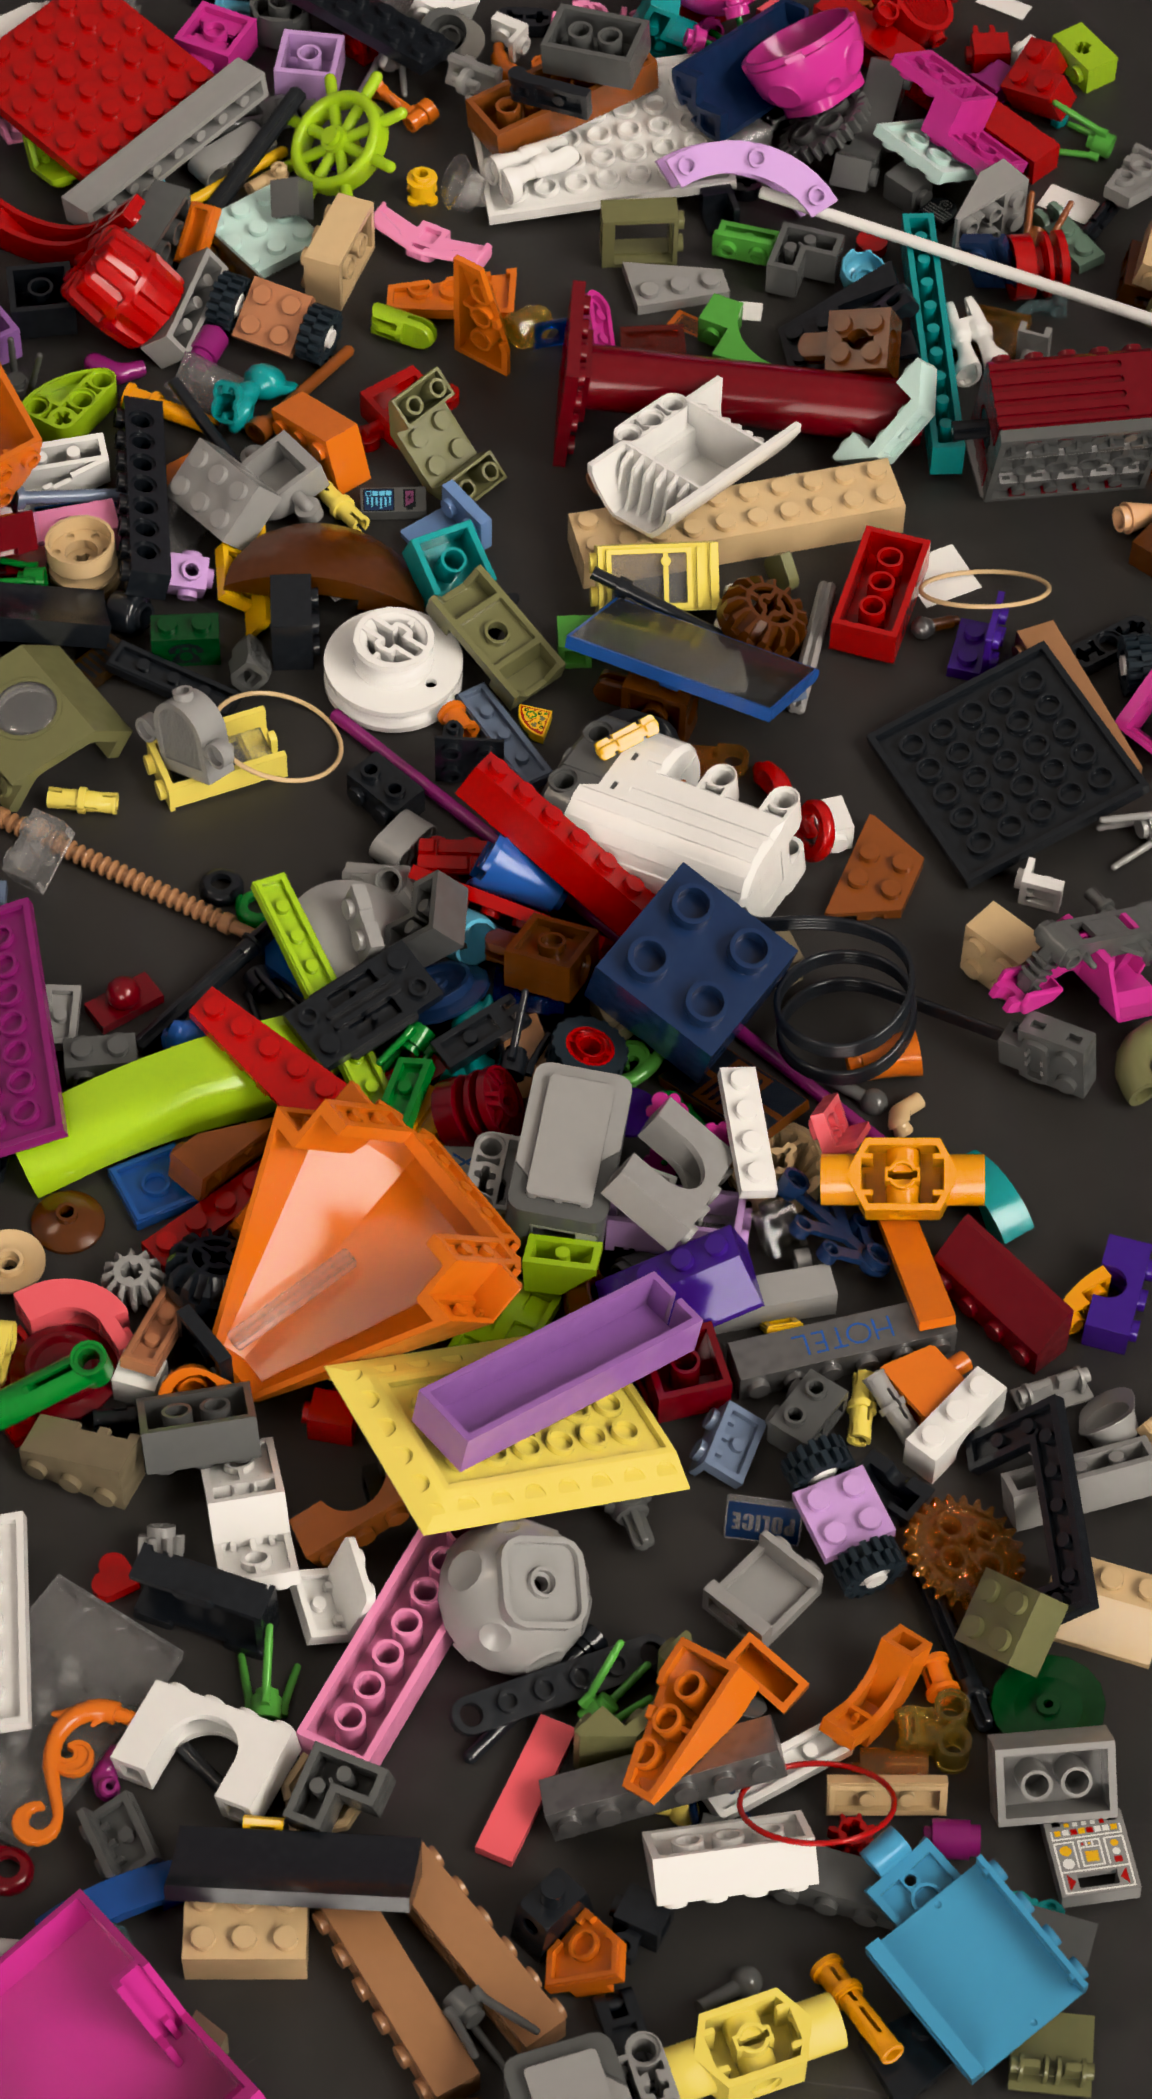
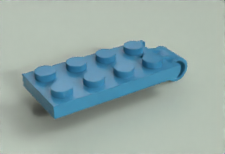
[859,1825,961,1928]

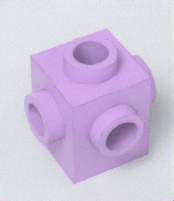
[167,550,214,601]

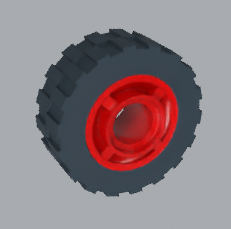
[544,1015,629,1075]

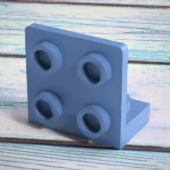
[401,479,492,550]

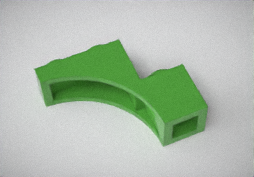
[697,293,772,364]

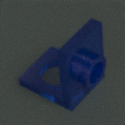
[533,318,567,349]

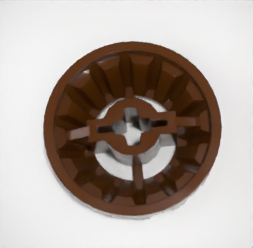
[716,575,808,658]

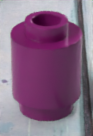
[186,324,229,372]
[922,1818,981,1861]

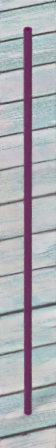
[329,709,887,1138]

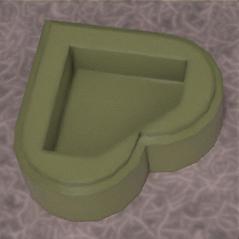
[764,551,799,591]

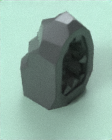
[228,634,272,692]

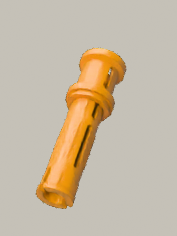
[120,382,219,433]
[810,1953,904,2065]

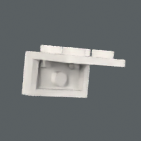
[289,1537,376,1645]

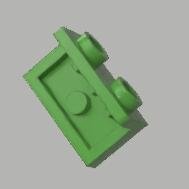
[712,219,780,266]

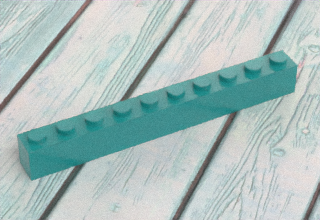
[900,213,966,475]

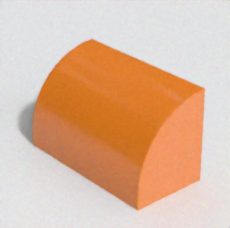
[726,1631,810,1715]

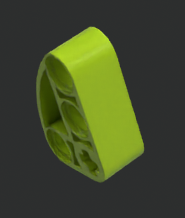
[22,368,118,442]

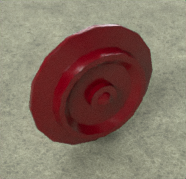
[9,1325,118,1420]

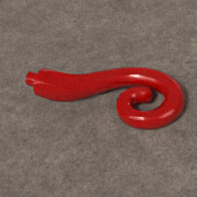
[752,761,835,863]

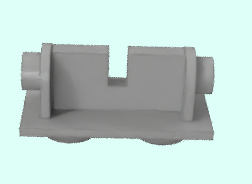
[1010,1366,1094,1411]

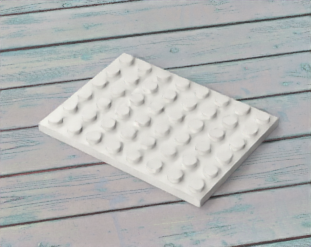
[465,53,737,225]

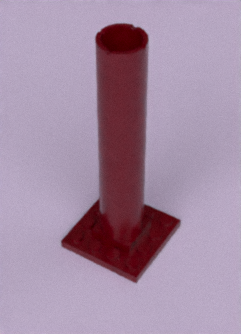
[552,280,923,467]

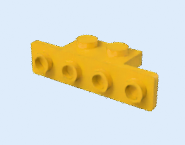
[215,524,271,637]

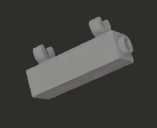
[714,1247,838,1334]

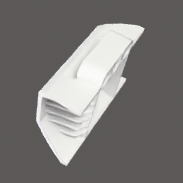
[587,375,801,539]

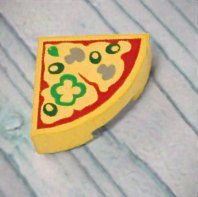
[518,704,552,744]

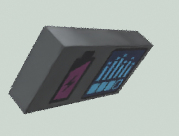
[360,487,427,520]

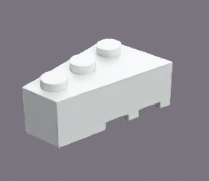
[16,432,111,512]

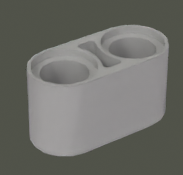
[369,809,437,866]

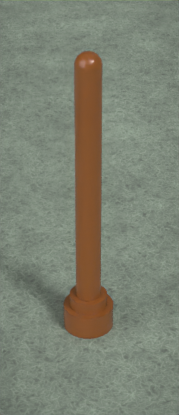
[245,345,354,445]

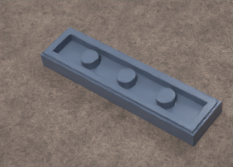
[455,682,553,789]

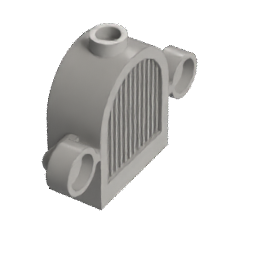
[240,430,330,523]
[135,685,235,785]

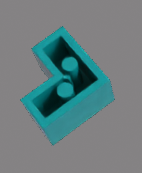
[633,0,697,58]

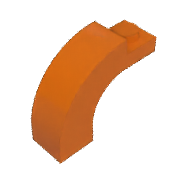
[818,1624,933,1750]

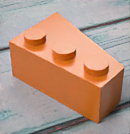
[271,391,371,494]

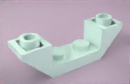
[832,357,937,465]

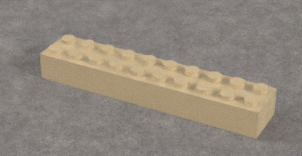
[567,458,906,589]

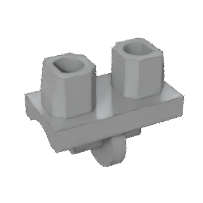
[445,52,503,95]

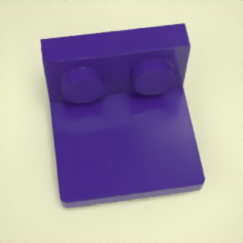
[946,591,1009,680]

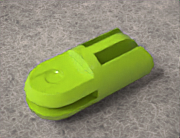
[370,302,438,349]

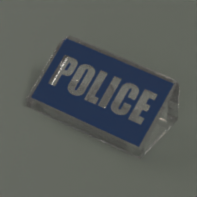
[723,1494,803,1547]

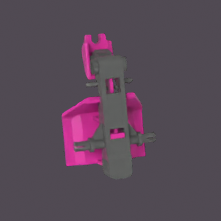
[988,887,1152,1023]

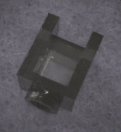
[751,1197,808,1259]

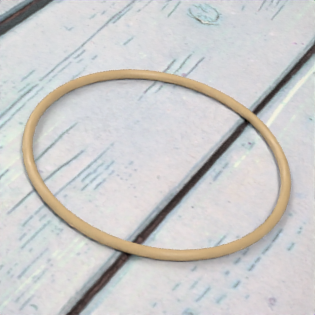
[918,569,1052,609]
[217,690,344,783]

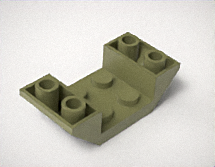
[388,366,507,502]
[573,1630,692,1769]

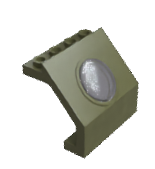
[0,645,133,812]

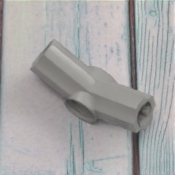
[342,861,416,912]

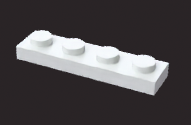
[717,1067,778,1199]
[702,1723,854,1820]

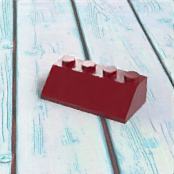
[933,1214,1074,1375]

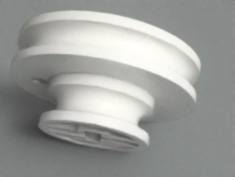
[324,607,463,733]

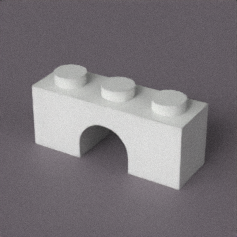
[903,1366,1007,1484]

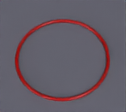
[737,1760,897,1847]

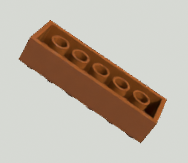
[465,52,659,155]

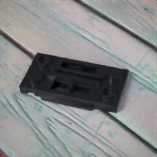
[283,940,444,1071]

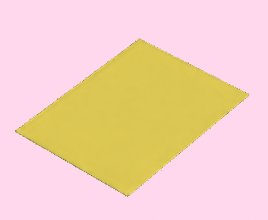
[324,1335,690,1536]

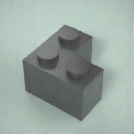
[765,221,845,299]
[384,870,469,968]
[282,1741,396,1833]

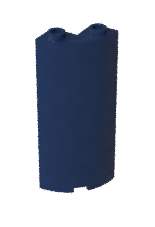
[672,0,809,142]

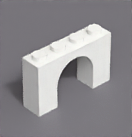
[110,1679,302,1823]

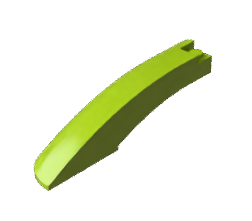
[16,1015,340,1199]

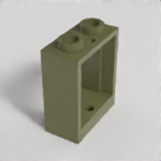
[599,197,684,268]

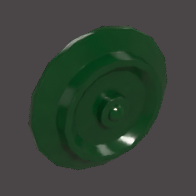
[991,1654,1106,1733]

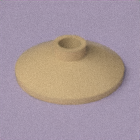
[0,1229,46,1294]

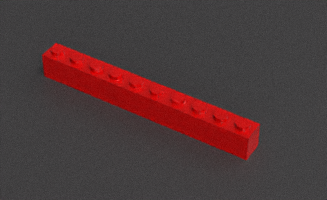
[813,0,1060,185]

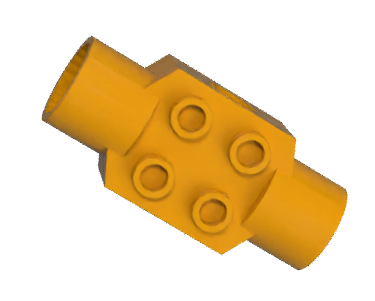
[820,1138,985,1220]

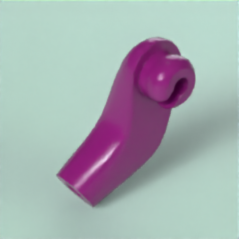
[84,353,146,385]

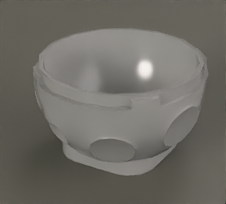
[437,1518,592,1676]

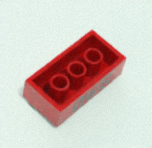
[829,525,931,664]

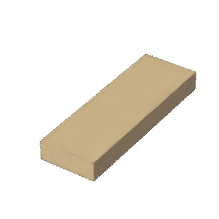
[825,1775,948,1816]

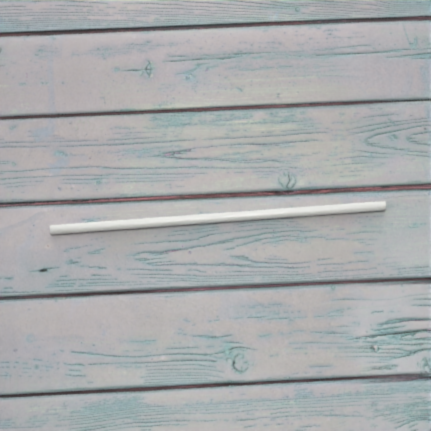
[759,186,1152,326]

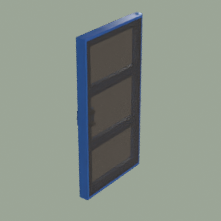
[565,597,819,722]

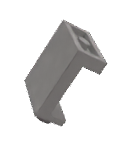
[702,1529,824,1647]

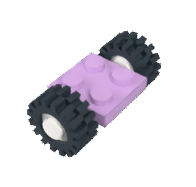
[780,1434,908,1599]

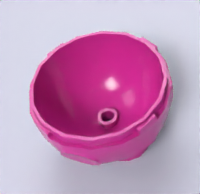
[741,8,865,119]

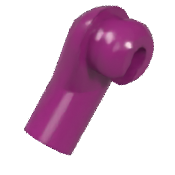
[91,1744,120,1802]

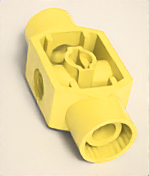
[664,1987,848,2099]

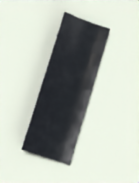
[0,582,112,649]
[164,1825,422,1913]

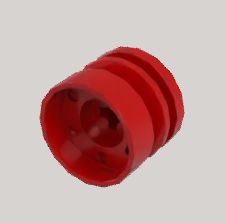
[1006,229,1071,301]

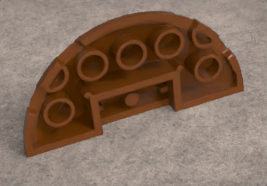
[223,523,424,613]

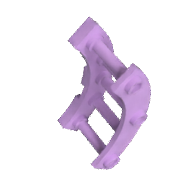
[654,140,838,218]

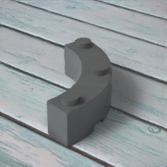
[829,56,913,193]

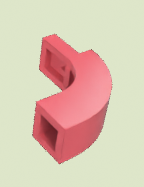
[13,1278,133,1362]

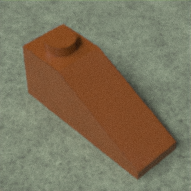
[168,1117,274,1202]

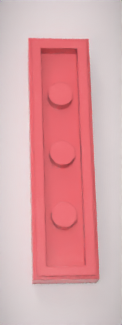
[475,1714,574,1868]

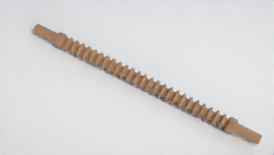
[0,806,255,938]

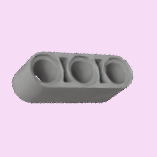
[188,121,277,186]

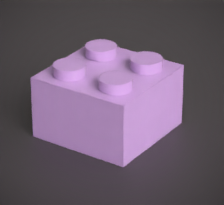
[274,29,346,101]

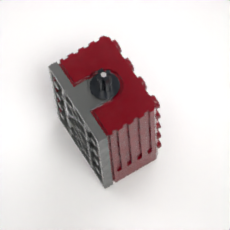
[951,343,1152,502]

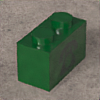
[150,613,221,666]

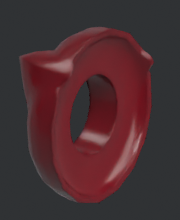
[0,1844,35,1897]

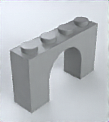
[601,1096,733,1252]

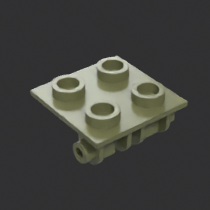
[1008,2012,1095,2098]

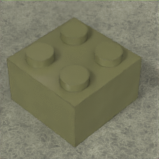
[954,1567,1069,1678]

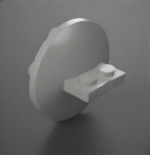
[287,880,410,978]

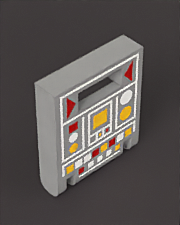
[1040,1808,1142,1908]

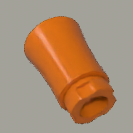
[845,1030,923,1081]

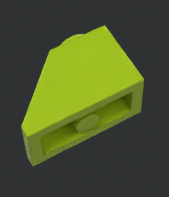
[522,1233,603,1295]

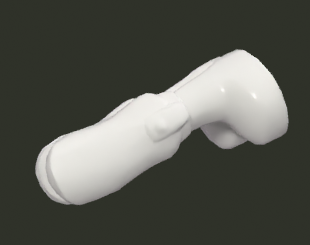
[482,135,579,205]
[946,296,1008,388]

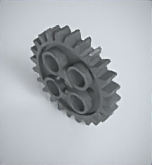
[778,89,872,164]

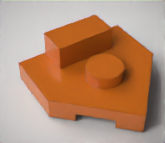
[544,1907,627,1998]

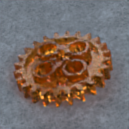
[903,1494,1027,1611]

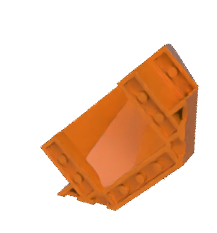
[212,1080,522,1402]

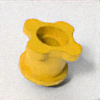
[406,166,438,207]

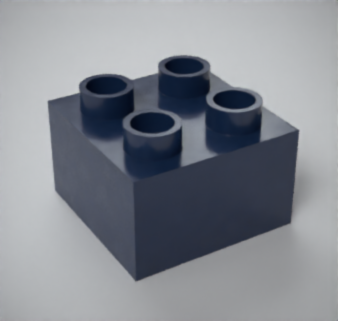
[584,862,798,1083]

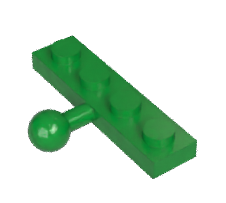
[382,1057,436,1128]

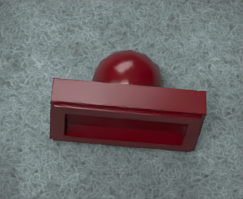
[84,971,165,1035]

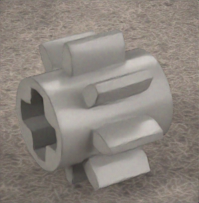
[137,1523,185,1557]

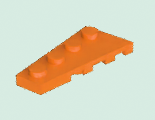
[386,267,517,322]

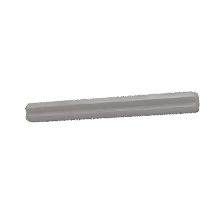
[787,581,836,715]

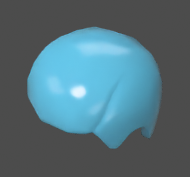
[839,249,885,288]

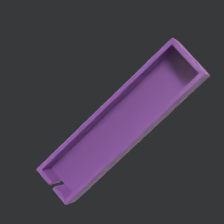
[412,1271,703,1472]

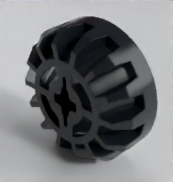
[164,1228,247,1319]

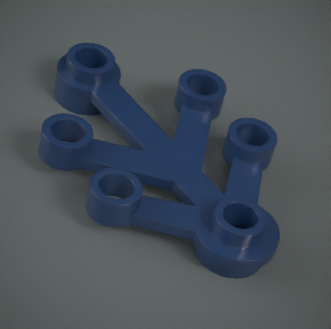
[777,1167,892,1278]

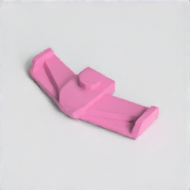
[374,202,492,267]

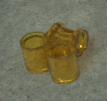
[893,1688,973,1774]

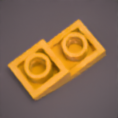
[1063,1265,1111,1334]

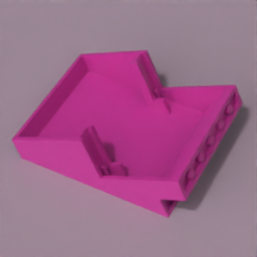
[0,1889,266,2099]

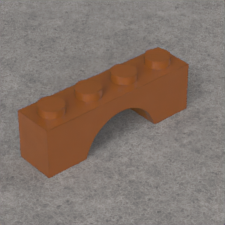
[289,1473,411,1568]

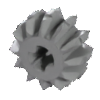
[101,1248,164,1313]

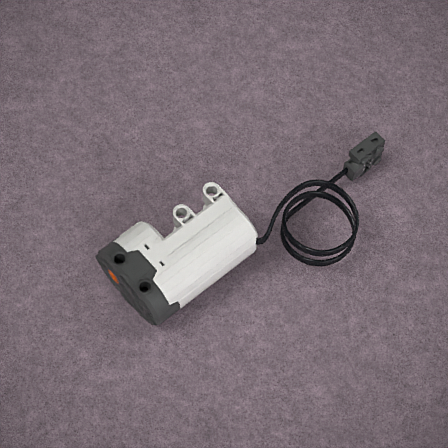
[541,715,1096,1099]

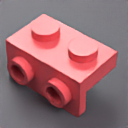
[808,1092,871,1154]

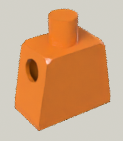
[880,1345,973,1425]

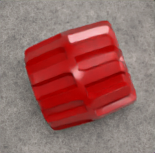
[60,224,185,349]

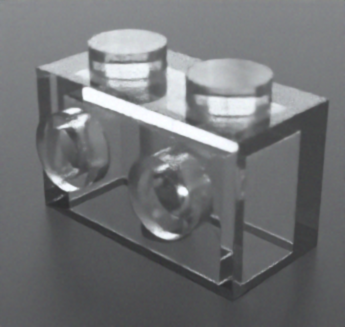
[2,808,76,895]

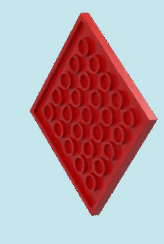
[0,0,215,182]

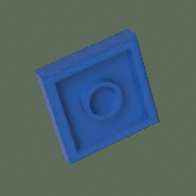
[107,1142,205,1231]

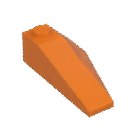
[453,254,510,377]
[622,1637,760,1805]

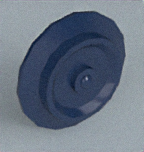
[418,961,491,1025]

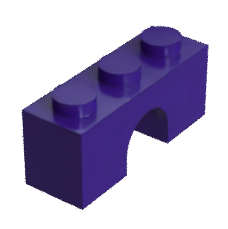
[1081,1234,1152,1355]

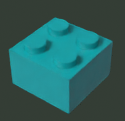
[402,519,497,608]

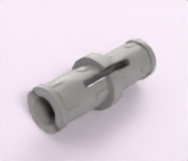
[863,1368,919,1445]

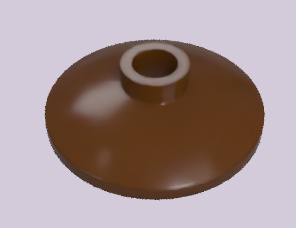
[31,1190,105,1255]

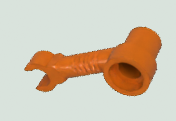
[365,81,440,133]

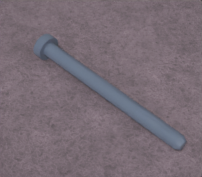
[11,486,121,510]

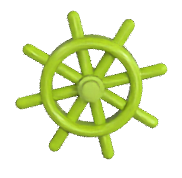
[284,71,408,200]

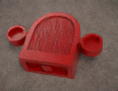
[871,0,959,49]
[358,365,460,453]

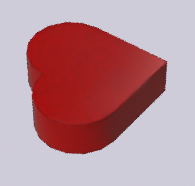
[91,1552,141,1603]

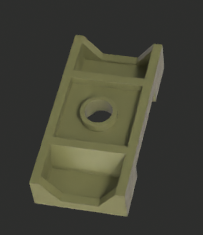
[425,564,566,711]

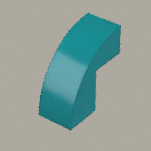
[967,1149,1034,1244]

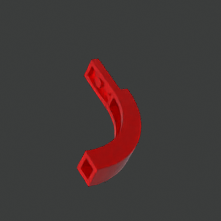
[0,193,146,266]

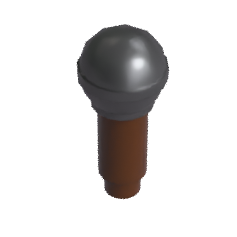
[911,615,960,640]

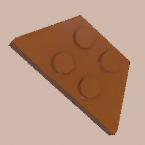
[824,814,925,921]

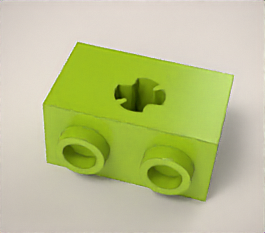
[1051,22,1118,94]

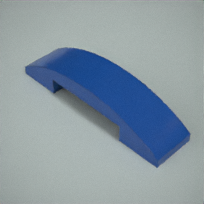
[34,1860,184,1926]

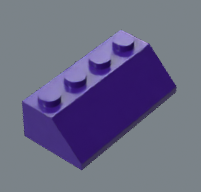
[595,1224,765,1327]

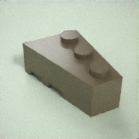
[19,1414,146,1510]

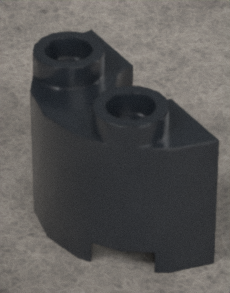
[857,1449,935,1533]

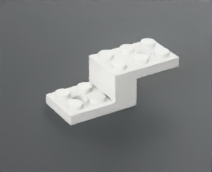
[200,1437,301,1590]

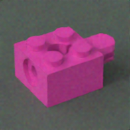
[174,0,258,75]

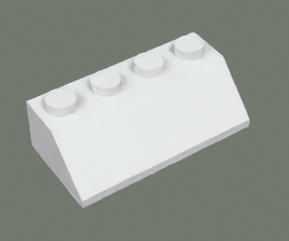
[642,1810,819,1909]

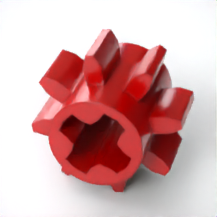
[827,1813,875,1857]

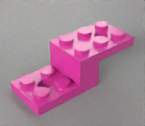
[890,50,1028,176]

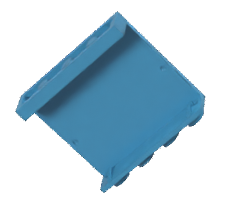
[865,1854,1089,2085]

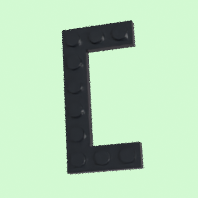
[964,1394,1099,1625]

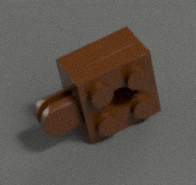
[798,307,902,378]
[593,662,700,743]
[485,912,599,1003]

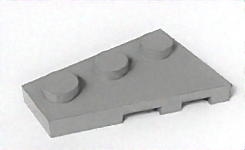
[1103,142,1152,209]
[622,262,730,315]

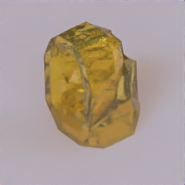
[503,304,553,349]

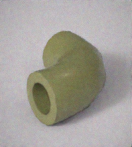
[1115,1019,1152,1106]

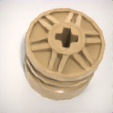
[45,515,120,599]

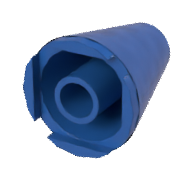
[466,830,568,913]

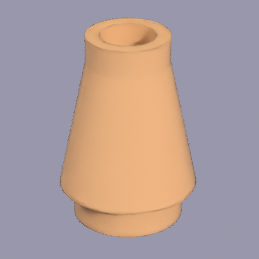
[1112,502,1152,535]

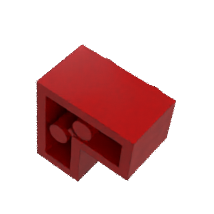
[1000,37,1077,122]

